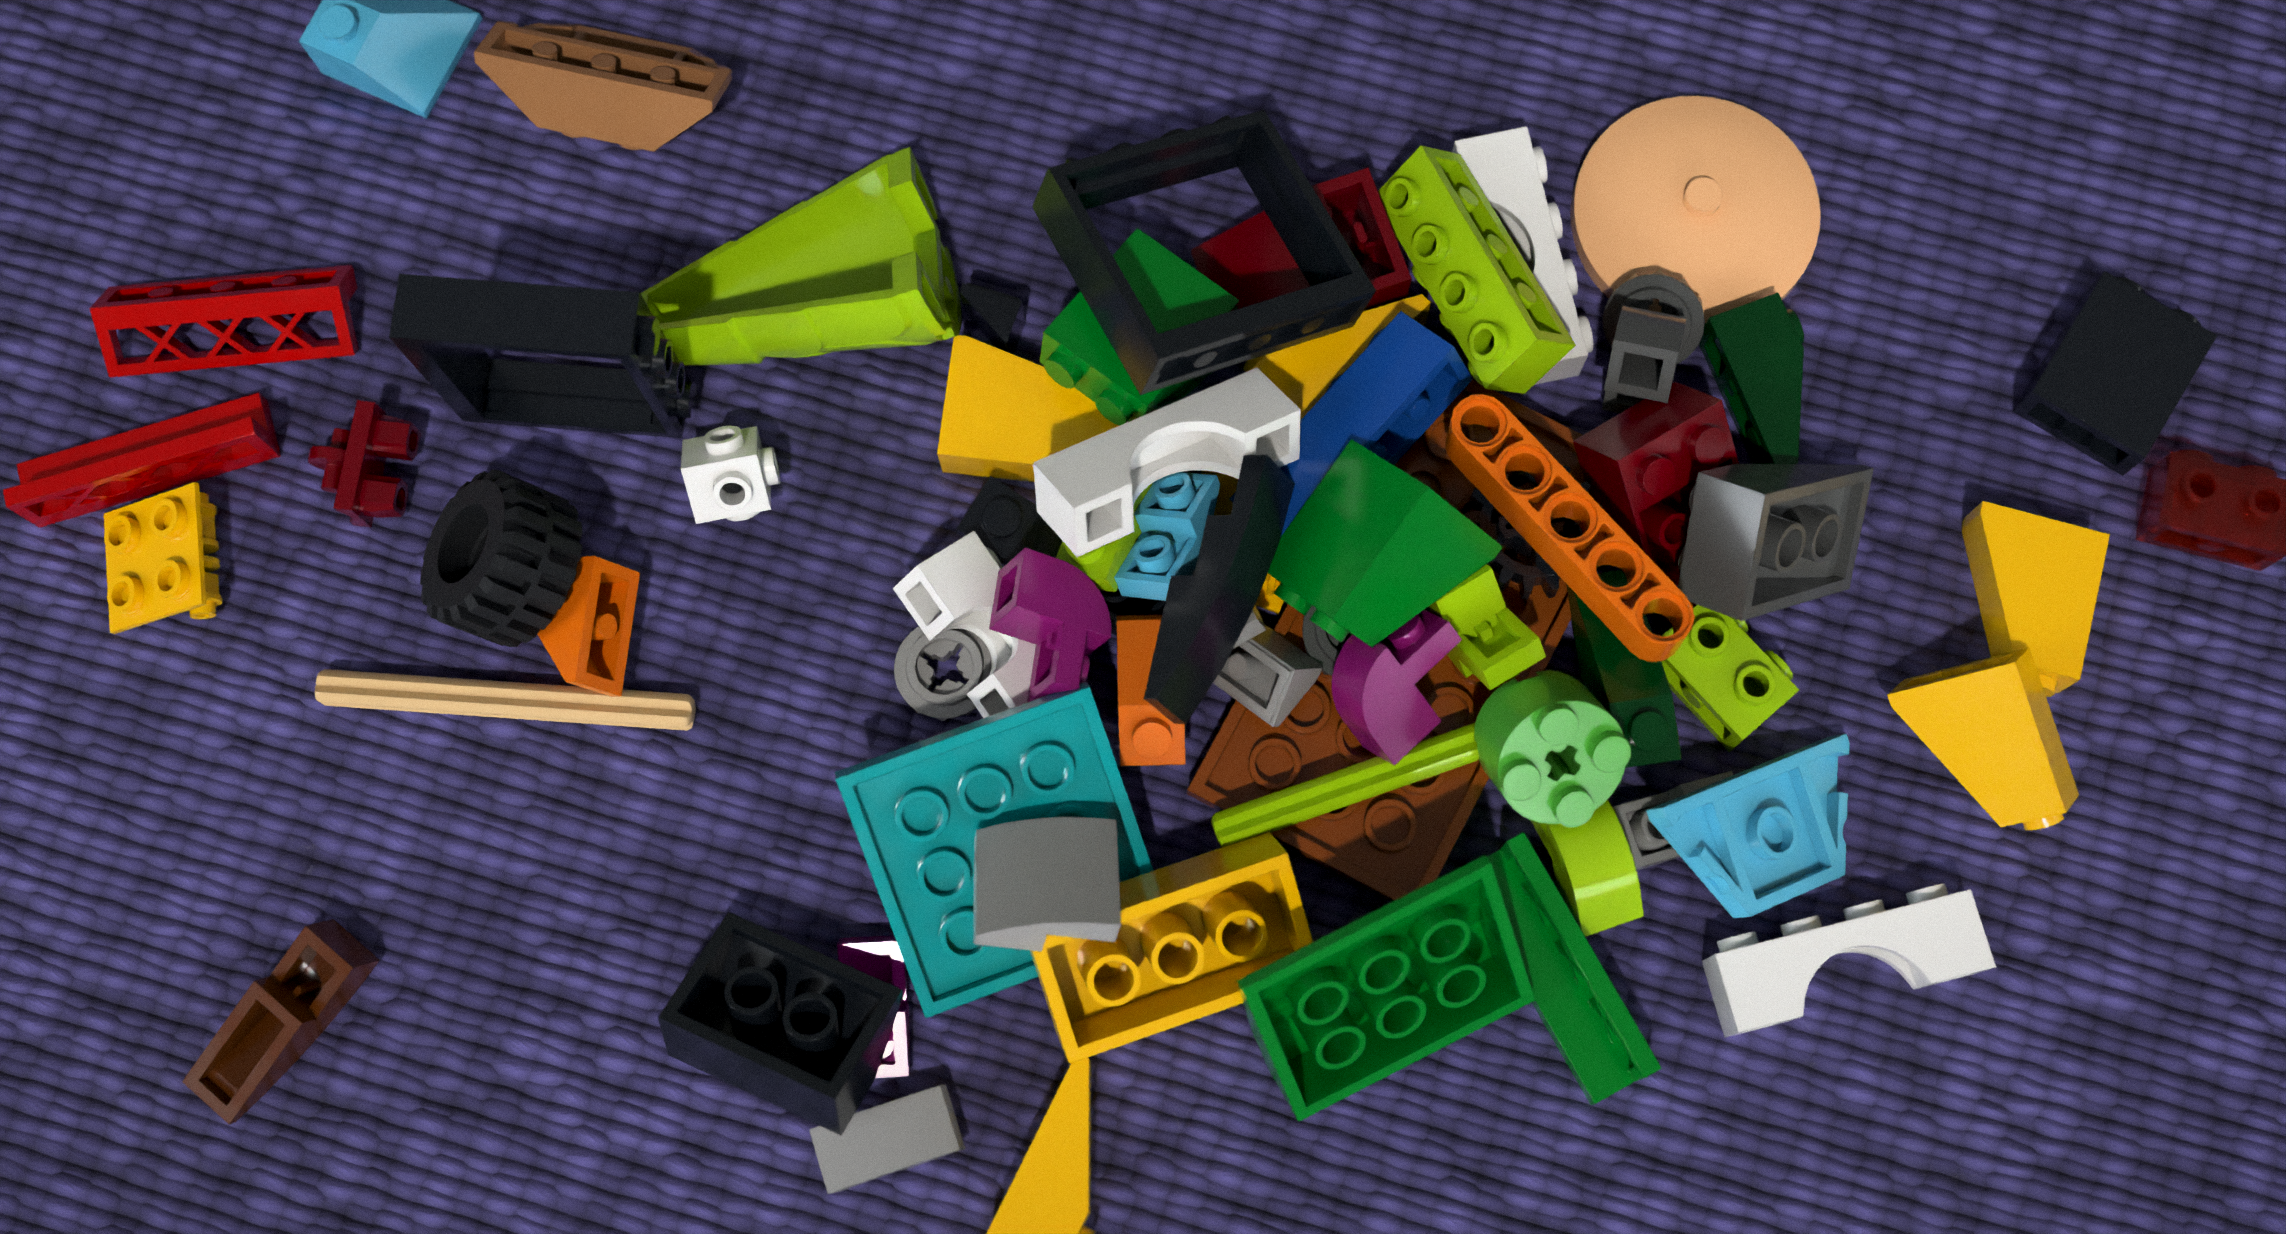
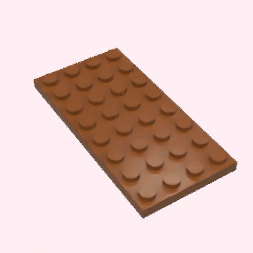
[1187,380,1597,902]

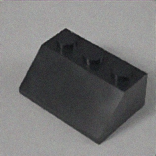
[658,912,903,1136]

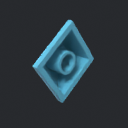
[299,0,483,119]

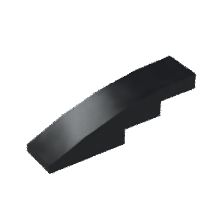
[1144,454,1295,724]

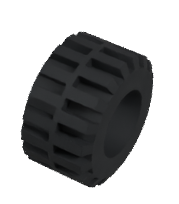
[420,470,583,647]

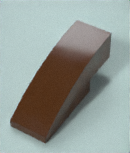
[182,919,380,1124]

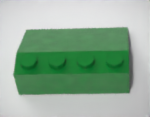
[1237,855,1535,1122]

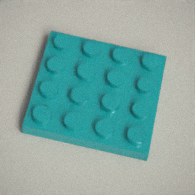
[835,681,1154,1019]

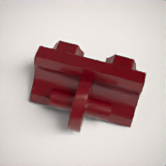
[307,400,421,528]

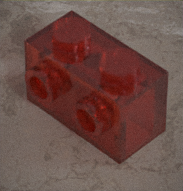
[2135,450,2286,571]

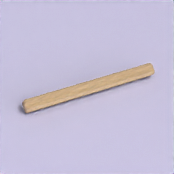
[314,669,696,731]

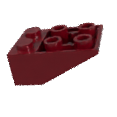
[1191,167,1412,311]
[1573,382,1739,623]

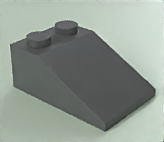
[1678,464,1874,621]

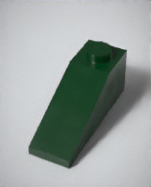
[1699,293,1804,464]
[1567,570,1682,768]

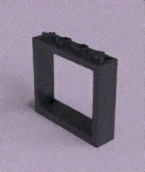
[1032,110,1376,395]
[389,274,697,438]

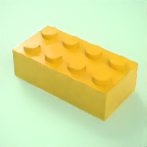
[1030,832,1313,1064]

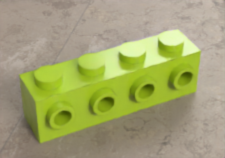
[1378,145,1576,394]

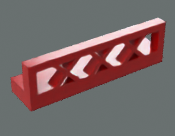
[89,265,359,377]
[3,393,281,528]

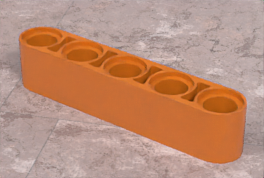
[1445,394,1695,662]

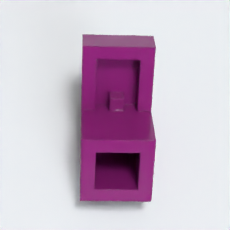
[989,547,1111,702]
[1332,610,1462,766]

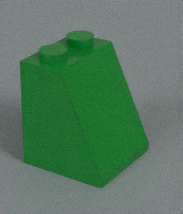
[1040,228,1239,425]
[1268,439,1503,648]

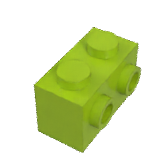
[1661,605,1799,752]

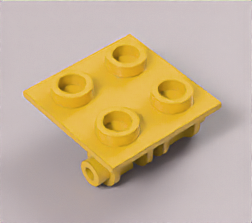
[104,482,222,634]

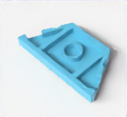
[1646,733,1850,918]

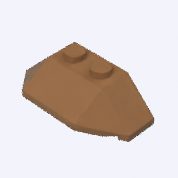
[474,21,732,152]

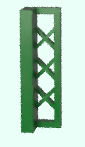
[1487,832,1662,1105]

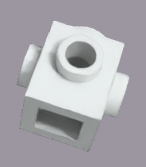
[681,426,781,524]

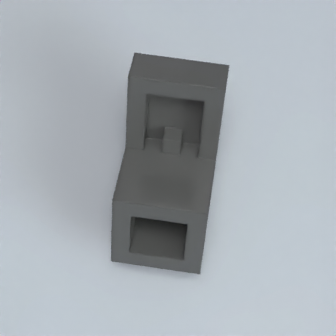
[1602,305,1687,413]

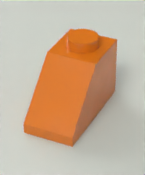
[537,555,640,697]
[1117,615,1185,766]

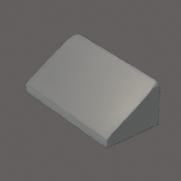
[1213,624,1323,727]

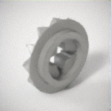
[894,626,991,721]

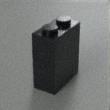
[2012,271,2217,476]

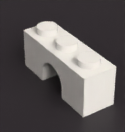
[893,531,1036,718]

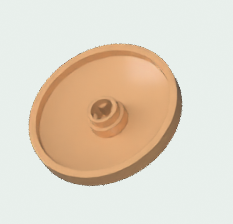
[1570,96,1821,323]

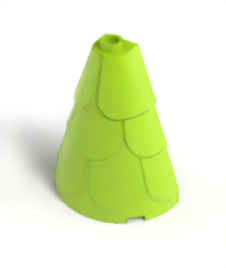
[641,147,962,366]

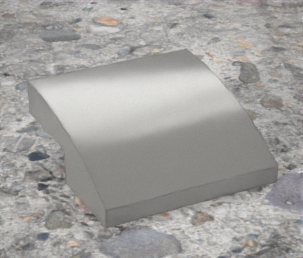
[973,817,1121,952]

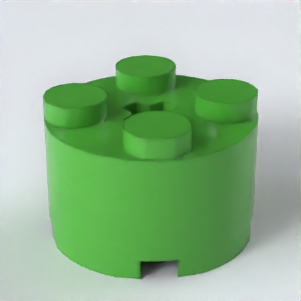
[1474,670,1631,828]

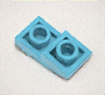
[1114,472,1220,601]

